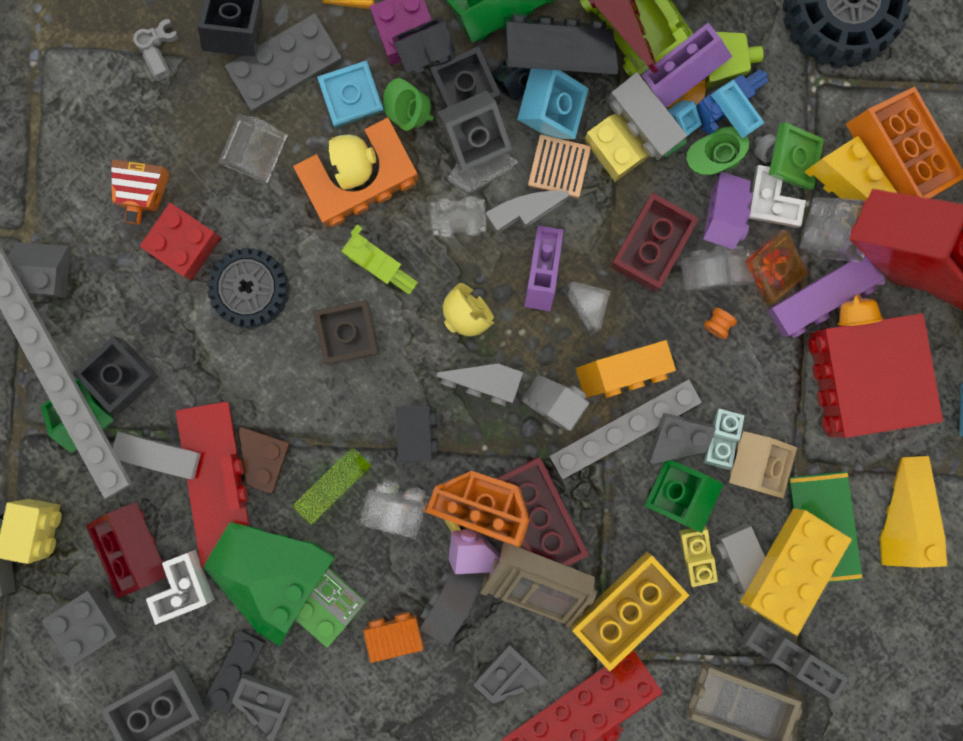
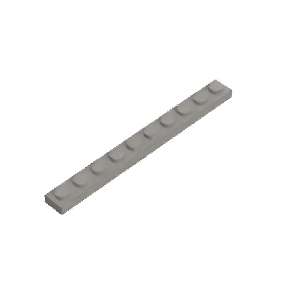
[0,248,132,499]

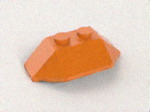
[426,471,529,547]

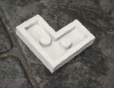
[749,165,806,228]

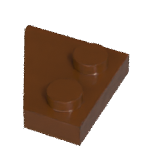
[239,427,291,494]

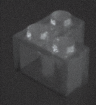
[681,245,759,291]

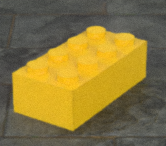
[740,509,852,636]
[570,552,690,671]

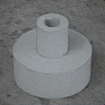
[754,134,776,163]

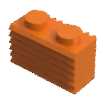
[363,612,424,663]

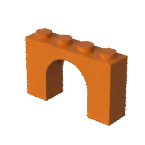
[293,118,419,227]

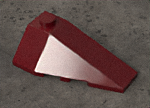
[589,0,659,74]

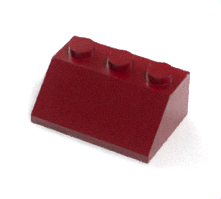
[86,502,167,599]

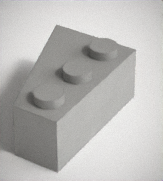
[521,375,589,431]

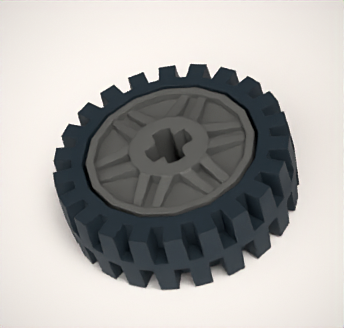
[207,248,289,328]

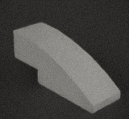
[485,191,570,235]
[113,431,201,479]

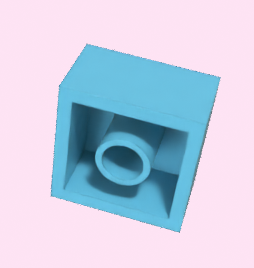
[517,68,589,139]

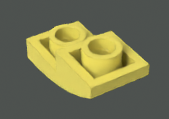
[679,526,718,587]

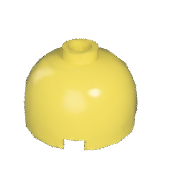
[329,135,376,190]
[442,283,494,336]

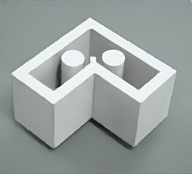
[146,550,215,625]

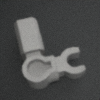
[133,19,179,81]

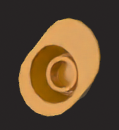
[837,294,885,326]

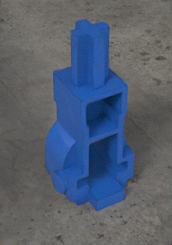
[696,69,768,135]

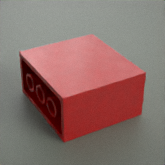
[849,189,963,300]
[808,313,943,438]

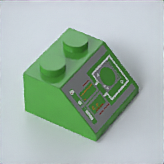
[295,568,367,648]

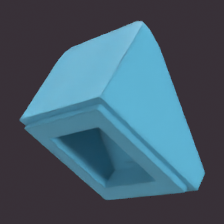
[668,100,702,136]

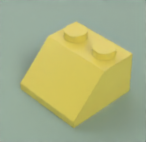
[584,114,650,182]

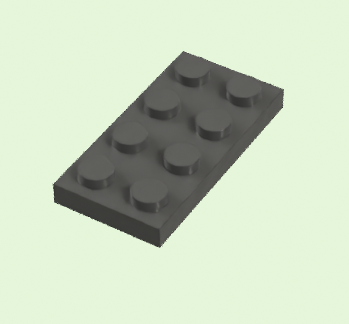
[225,13,343,113]

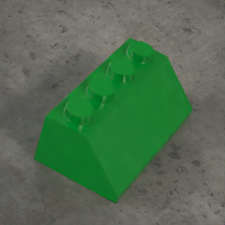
[445,0,555,43]

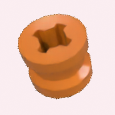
[703,307,737,340]

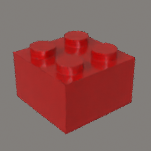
[139,203,222,280]

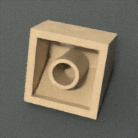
[729,431,797,498]

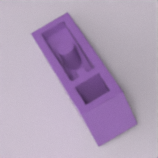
[524,226,564,311]

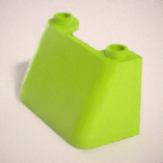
[580,0,693,77]

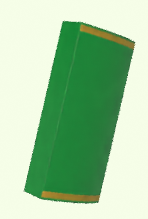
[789,471,863,583]

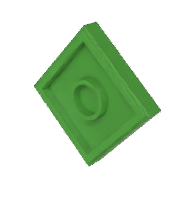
[769,122,824,190]

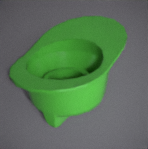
[383,78,434,131]
[686,127,749,175]

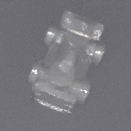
[430,196,486,238]

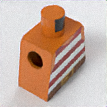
[111,159,170,225]

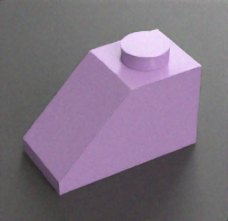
[448,529,501,574]

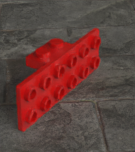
[176,402,250,568]
[501,650,662,741]

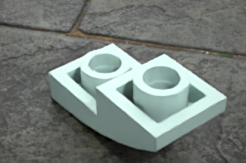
[704,409,744,470]

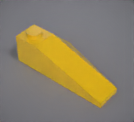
[879,456,947,568]

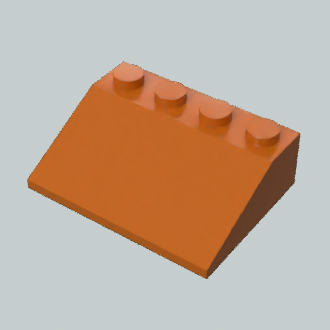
[846,86,963,199]

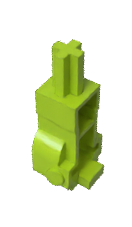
[341,225,418,295]

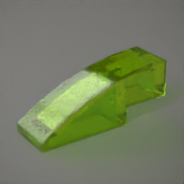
[292,447,372,525]

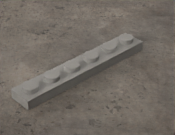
[549,379,702,480]

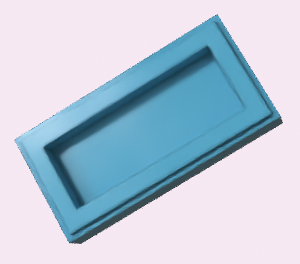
[711,80,764,139]

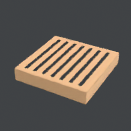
[528,134,591,199]

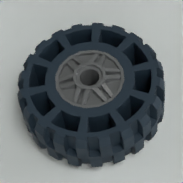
[783,0,911,68]

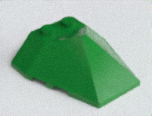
[203,521,335,647]

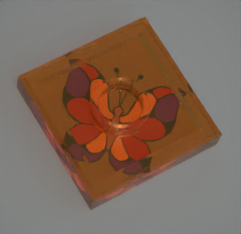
[745,230,808,305]

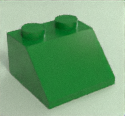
[41,378,114,453]
[644,460,724,533]

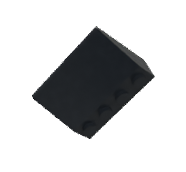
[502,14,618,74]

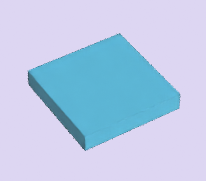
[317,60,384,128]

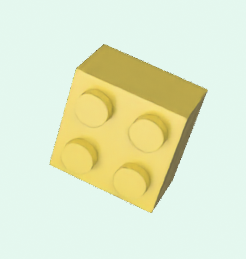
[0,499,62,564]

